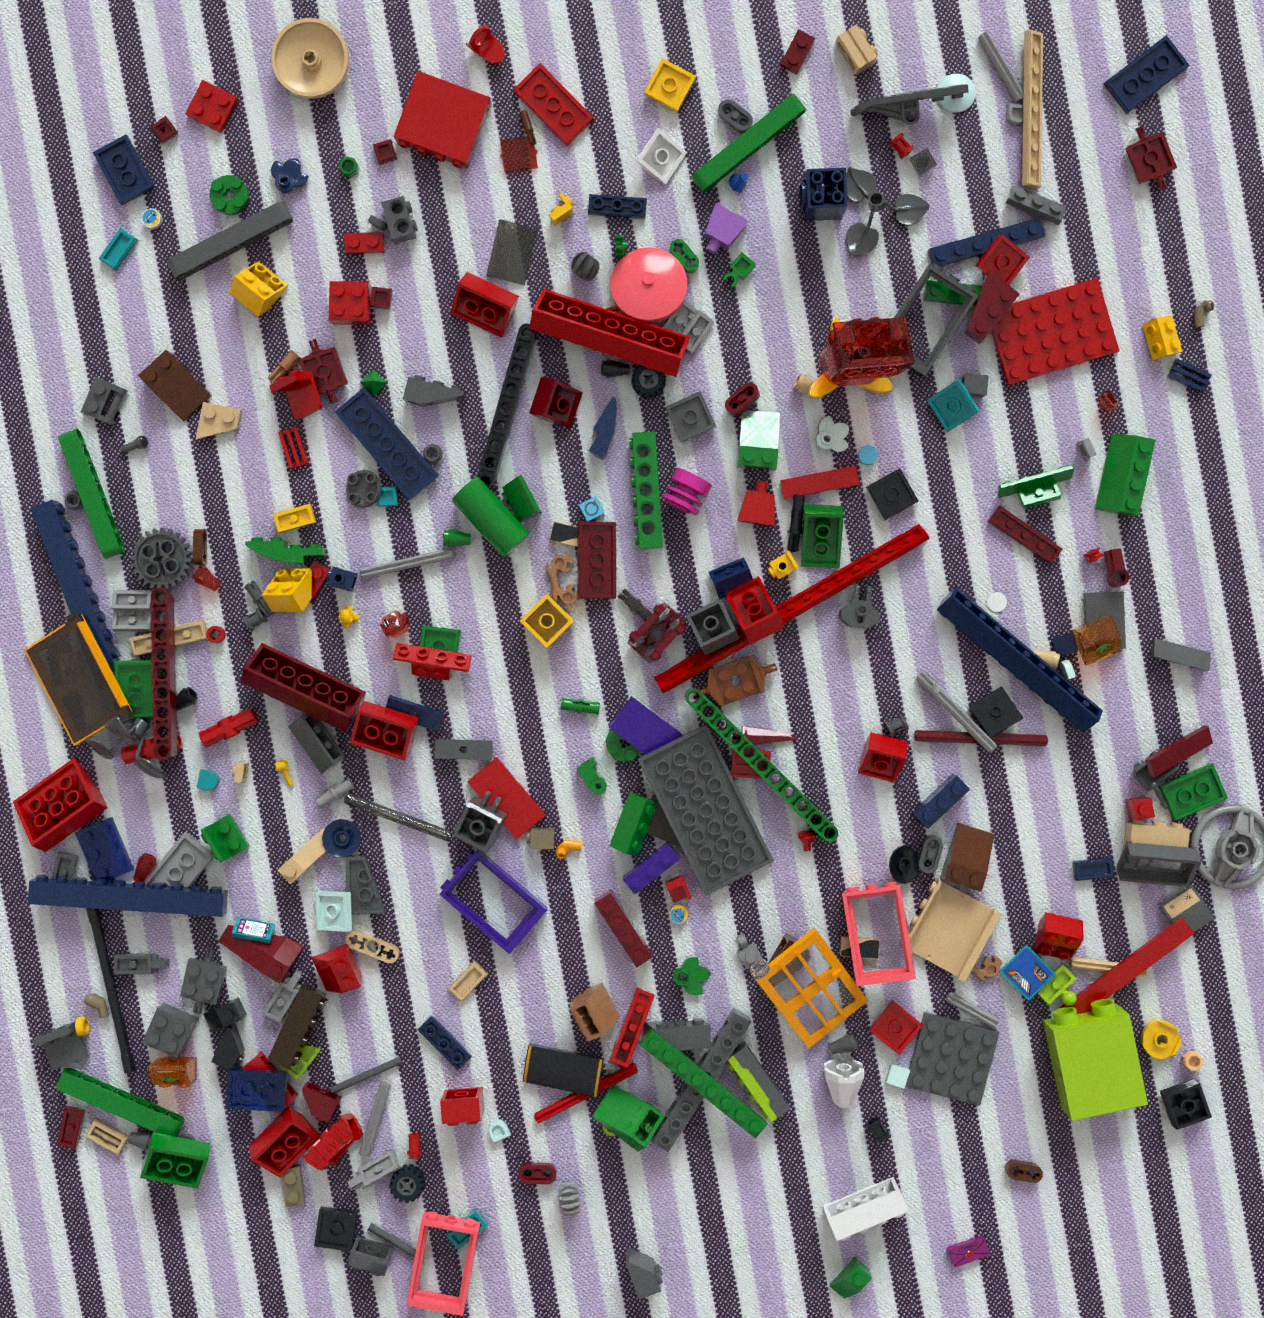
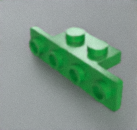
[997,465,1074,509]

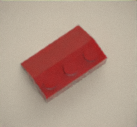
[450,272,519,338]
[249,1106,319,1178]

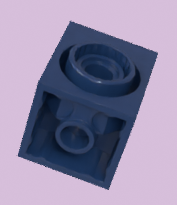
[799,168,847,221]

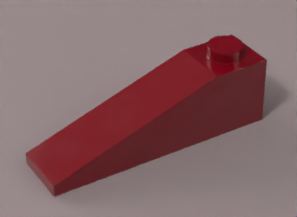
[218,925,304,984]

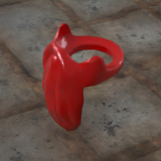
[466,24,505,63]

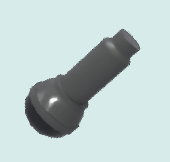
[120,436,149,453]

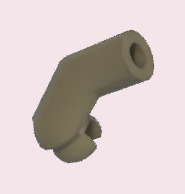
[1194,300,1215,328]
[84,994,109,1018]

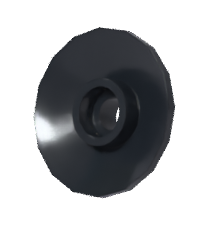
[889,845,919,884]

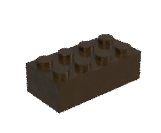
[267,984,328,1070]

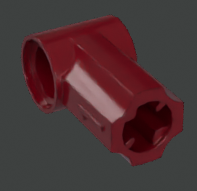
[1103,548,1129,588]

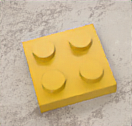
[644,58,696,113]

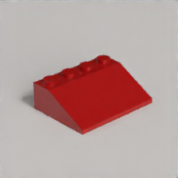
[13,757,108,852]

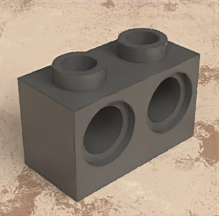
[381,196,418,244]

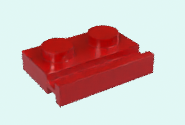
[731,748,771,779]

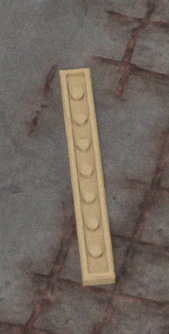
[1022,29,1043,189]

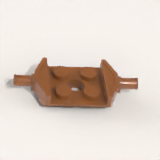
[695,655,778,706]

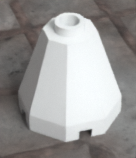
[824,1058,864,1108]

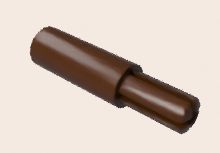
[519,110,537,145]

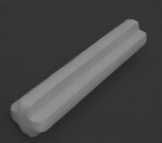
[946,992,999,1028]

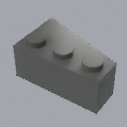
[644,1018,711,1051]

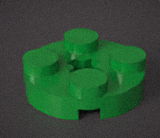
[209,175,250,216]
[606,730,641,762]

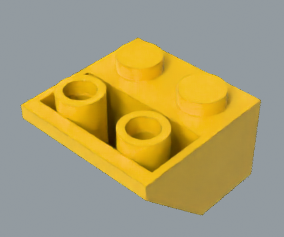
[228,261,288,317]
[262,568,312,612]

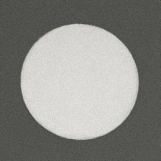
[987,592,1007,612]

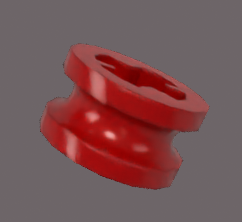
[1083,547,1104,564]
[206,626,226,643]

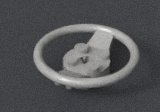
[1190,805,1264,889]

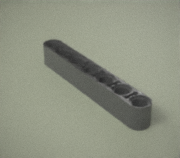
[167,201,293,280]

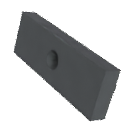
[434,739,493,760]

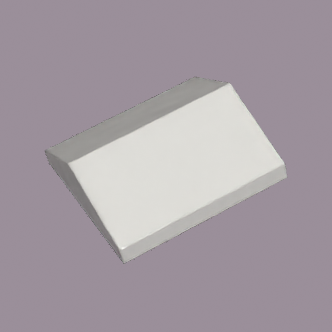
[636,128,687,184]

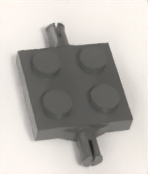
[180,948,227,1014]

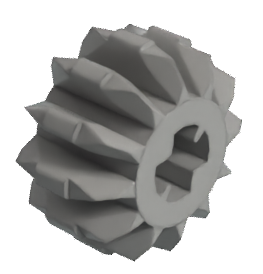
[558,1181,581,1216]

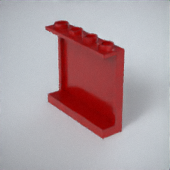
[394,71,492,169]

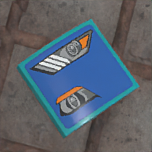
[999,945,1056,1001]

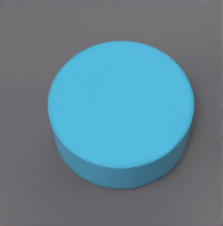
[858,445,878,465]

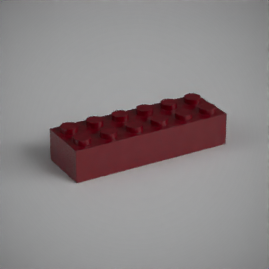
[241,643,366,732]

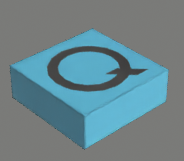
[579,496,605,522]

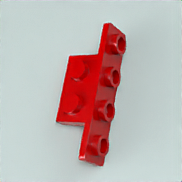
[393,643,472,681]

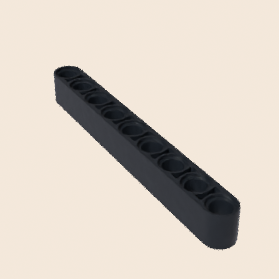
[477,323,537,490]

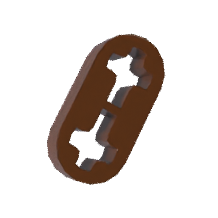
[193,529,207,565]
[1005,1160,1043,1183]

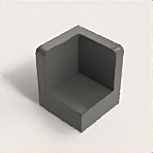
[961,373,989,398]

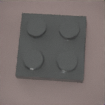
[665,391,716,443]

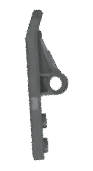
[850,84,969,125]

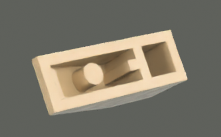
[277,828,327,884]

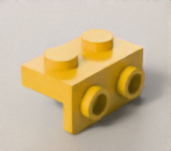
[1142,315,1182,360]

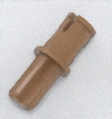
[268,350,301,383]

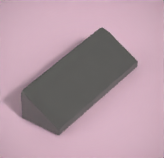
[1149,638,1211,671]

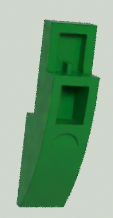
[245,537,327,564]

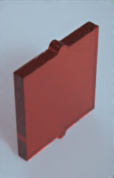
[500,136,538,173]

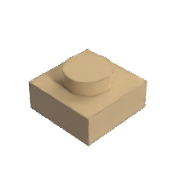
[232,762,249,783]

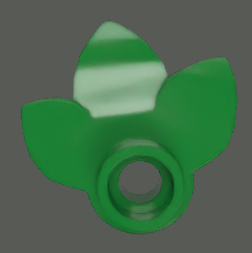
[673,957,711,995]

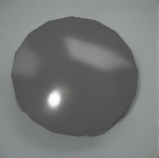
[346,470,382,508]

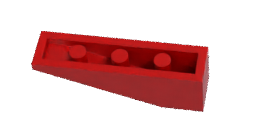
[608,988,655,1070]

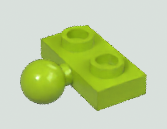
[1037,963,1077,1006]

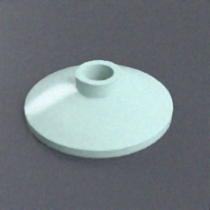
[938,74,976,113]

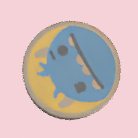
[669,904,689,924]

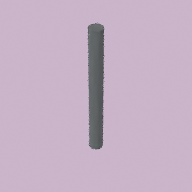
[330,1056,403,1094]

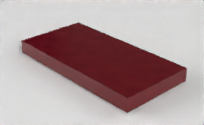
[577,521,616,599]

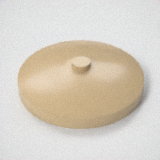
[271,18,350,99]

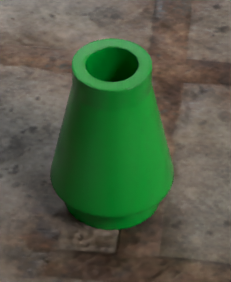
[443,529,471,547]

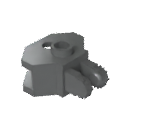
[839,584,880,629]

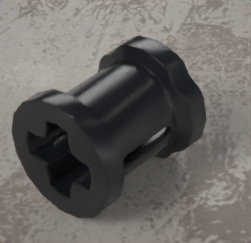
[865,1116,890,1143]

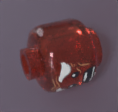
[380,610,410,639]

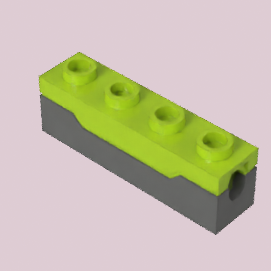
[726,1042,790,1122]

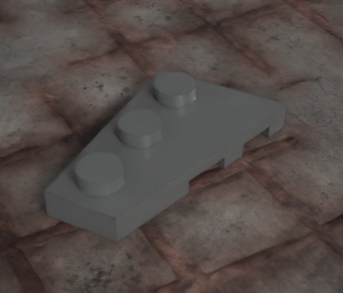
[346,856,386,914]

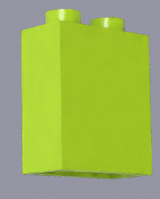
[1043,999,1148,1121]

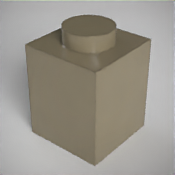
[527,827,555,849]

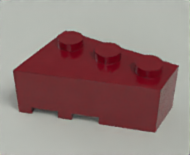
[964,270,1020,345]

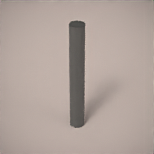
[367,1223,416,1258]

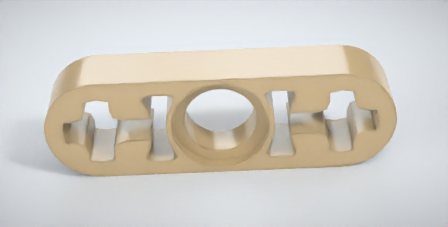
[346,930,400,963]

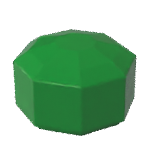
[339,156,359,178]

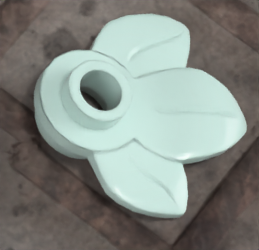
[816,416,849,452]

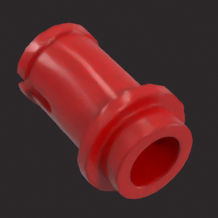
[407,1133,422,1159]

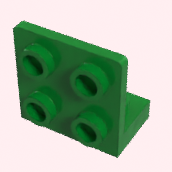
[201,814,250,863]

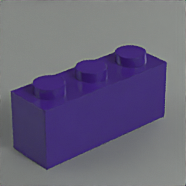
[623,842,680,895]

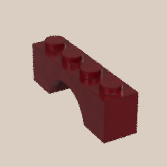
[594,889,653,968]

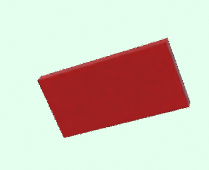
[513,63,594,146]
[467,757,546,839]

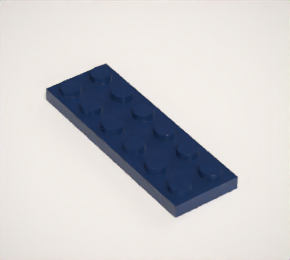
[335,387,439,501]

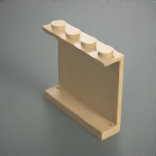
[901,879,1002,982]

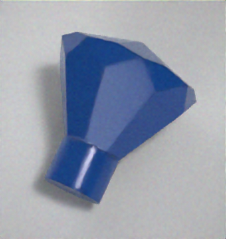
[729,173,748,192]

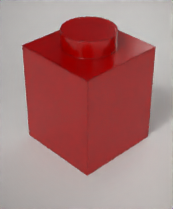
[1126,796,1155,821]

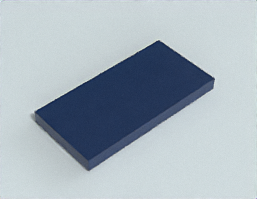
[1104,35,1190,115]

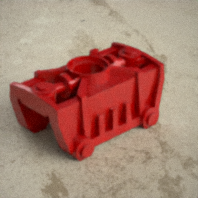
[303,1113,364,1170]

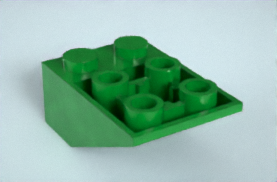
[592,1085,665,1152]

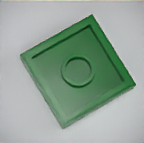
[420,625,461,653]

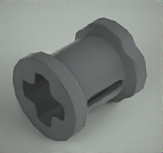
[242,607,268,632]
[884,714,909,737]

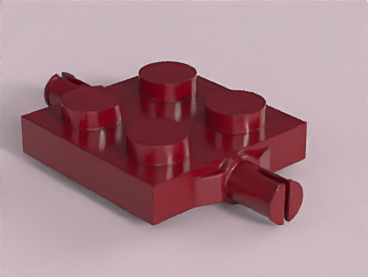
[1125,125,1177,190]
[298,339,348,404]

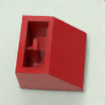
[1033,912,1084,960]

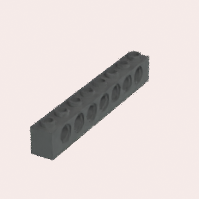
[652,1007,751,1152]

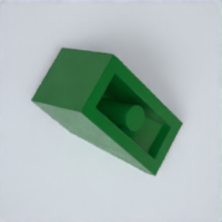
[830,1257,872,1299]

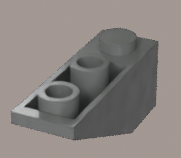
[403,375,466,407]

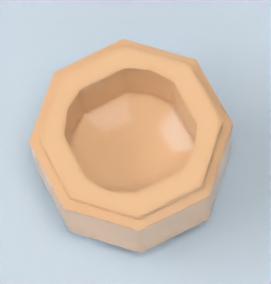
[1182,1051,1203,1071]

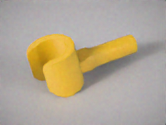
[275,760,293,786]

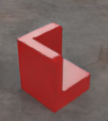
[665,874,691,902]

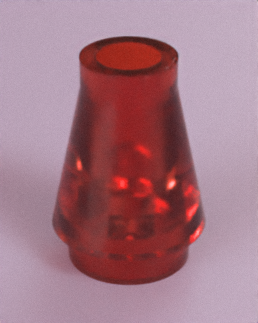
[191,565,221,592]
[133,853,157,882]

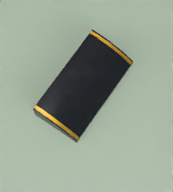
[523,1043,605,1097]

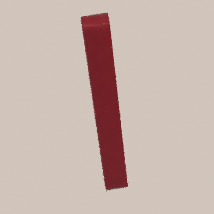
[151,588,177,760]

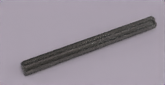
[344,794,453,842]

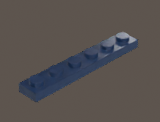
[928,217,1045,267]

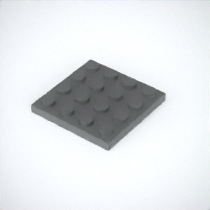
[906,1011,1000,1106]

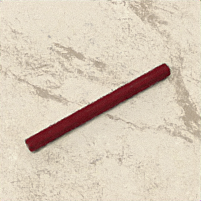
[914,730,1048,746]

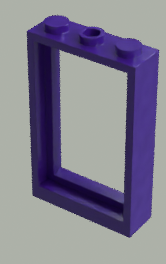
[439,849,548,954]

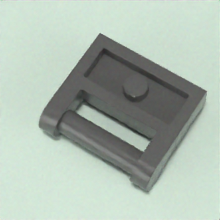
[81,377,128,426]

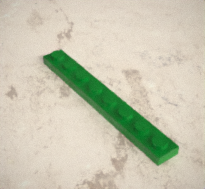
[639,1028,768,1139]

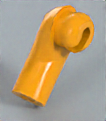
[555,840,582,859]

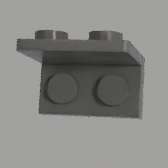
[32,1021,89,1070]

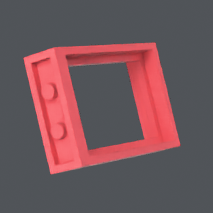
[842,881,916,986]
[406,1211,481,1316]

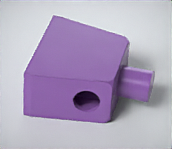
[704,203,748,254]

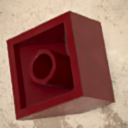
[529,377,583,429]

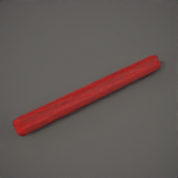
[534,1063,638,1123]

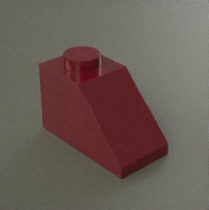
[302,1081,342,1123]

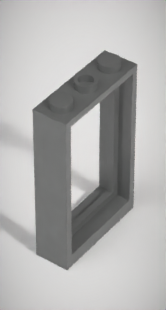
[876,264,978,377]

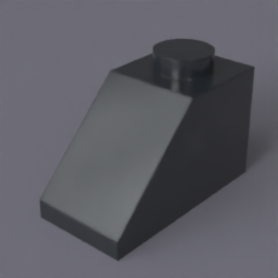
[203,997,246,1031]
[211,1023,245,1071]

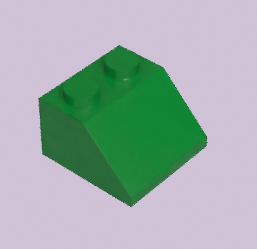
[501,475,542,523]

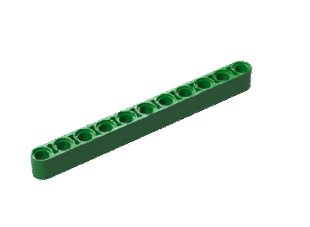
[684,688,839,842]

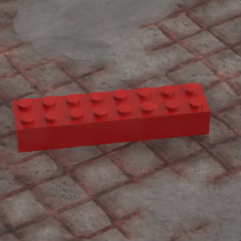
[529,289,690,377]

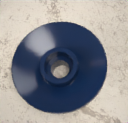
[322,819,361,858]

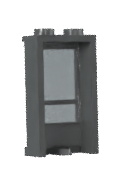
[1116,841,1201,887]

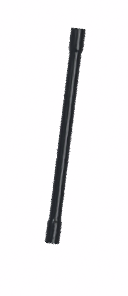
[86,908,136,1074]

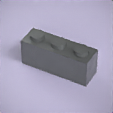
[288,714,346,774]

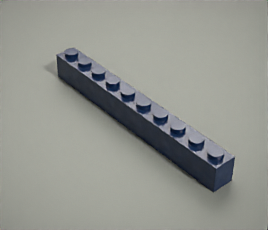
[30,500,120,688]
[936,587,1103,733]
[28,875,228,917]

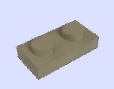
[281,1164,306,1207]

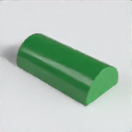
[452,476,529,558]

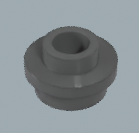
[423,444,443,464]
[65,491,83,510]

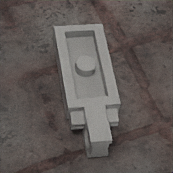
[263,970,303,1023]
[347,1151,400,1190]

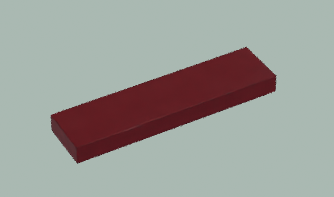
[988,506,1063,565]
[1145,725,1213,777]

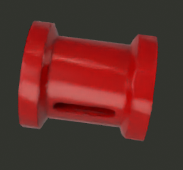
[889,133,915,160]

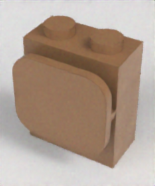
[570,983,620,1041]

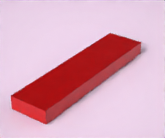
[780,466,860,499]

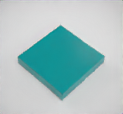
[927,379,980,432]

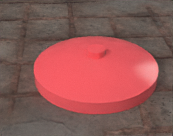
[610,248,687,323]

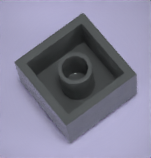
[686,599,740,655]
[142,1003,198,1058]

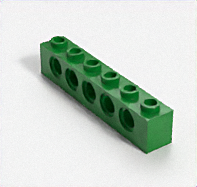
[629,431,663,550]

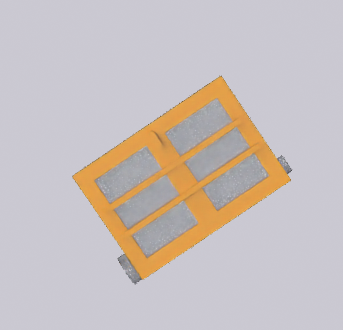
[750,928,868,1049]

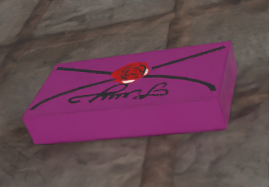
[947,1235,990,1268]

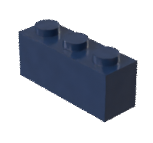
[911,773,970,829]

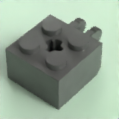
[452,791,508,853]

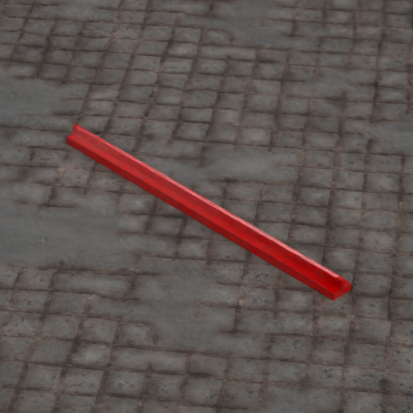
[654,524,930,693]

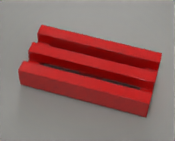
[278,426,309,469]

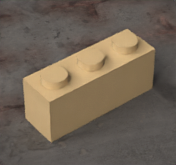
[1124,820,1190,848]

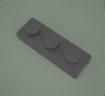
[1006,185,1066,225]

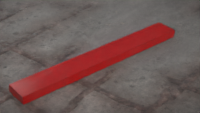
[1058,917,1195,1014]

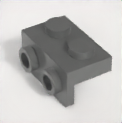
[1133,748,1179,792]

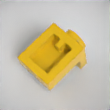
[549,193,574,226]

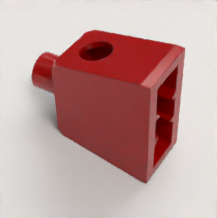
[737,481,775,527]

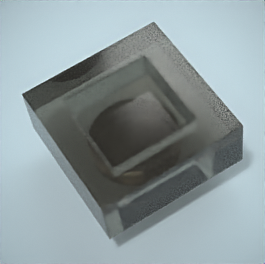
[909,148,937,176]

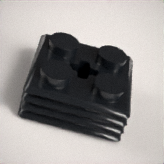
[1160,1079,1212,1130]

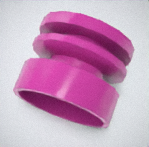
[662,467,712,515]

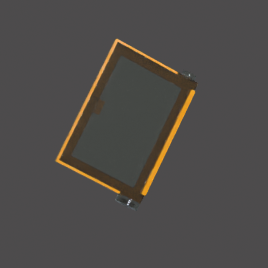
[24,613,135,746]

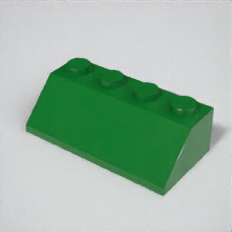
[1095,434,1156,517]

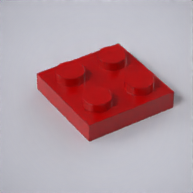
[185,80,239,134]
[975,234,1030,285]
[868,1000,923,1055]

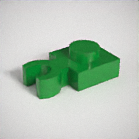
[615,235,628,259]
[723,252,756,288]

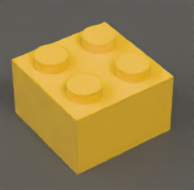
[520,594,575,648]

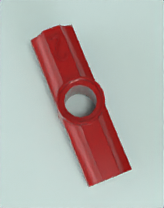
[199,708,259,747]
[121,732,182,765]

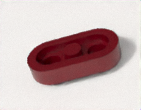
[725,383,760,416]
[518,1162,557,1184]

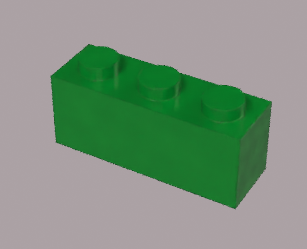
[609,792,657,856]

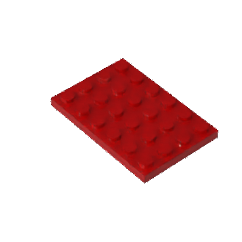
[991,278,1120,386]

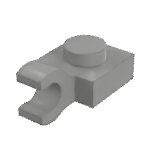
[736,933,764,969]

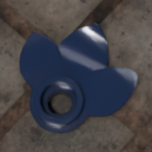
[271,158,309,193]

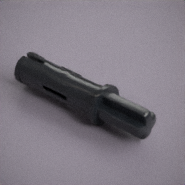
[787,494,806,552]

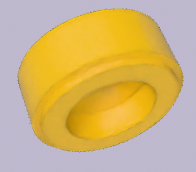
[75,1016,90,1036]

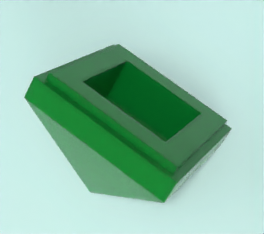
[360,369,387,396]

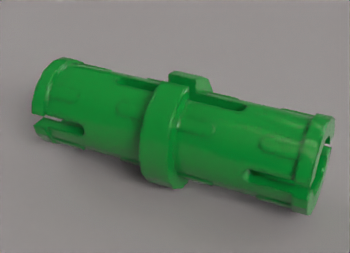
[561,698,600,715]

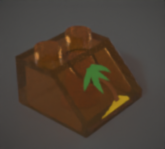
[1070,615,1122,666]
[147,1057,197,1088]

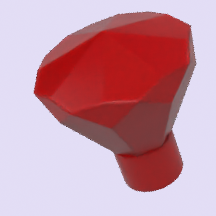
[797,830,816,851]

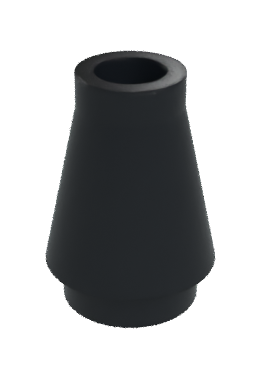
[601,359,630,378]
[176,687,198,712]

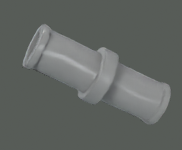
[315,778,355,808]

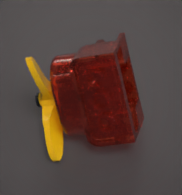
[808,317,915,399]

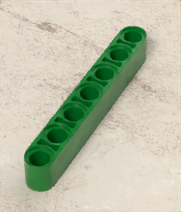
[691,94,807,193]
[58,429,125,559]
[56,1068,185,1137]

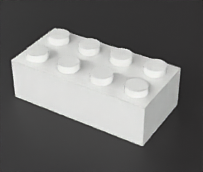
[823,1177,908,1241]

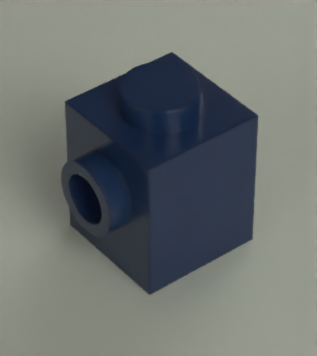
[326,567,358,592]

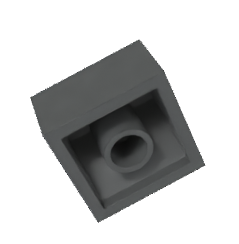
[348,1236,394,1276]
[625,1247,663,1300]

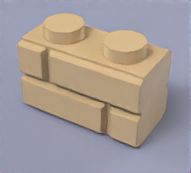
[835,25,878,75]

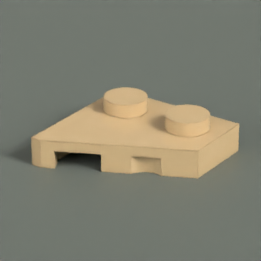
[196,402,242,440]

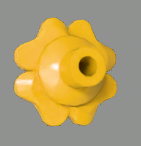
[338,606,359,628]

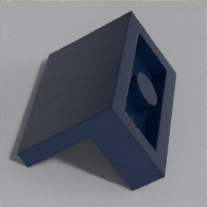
[708,557,753,599]

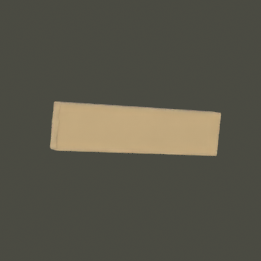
[129,620,207,657]

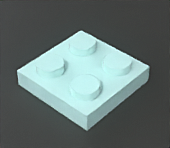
[315,891,352,932]

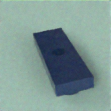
[588,194,647,219]
[386,695,444,732]
[418,1015,472,1070]

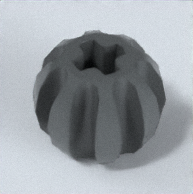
[571,252,599,281]

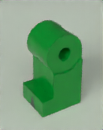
[577,757,607,795]

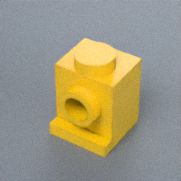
[767,551,799,580]

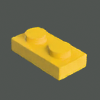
[273,504,316,533]

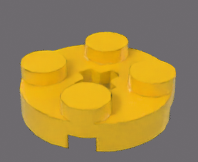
[1140,1019,1181,1060]

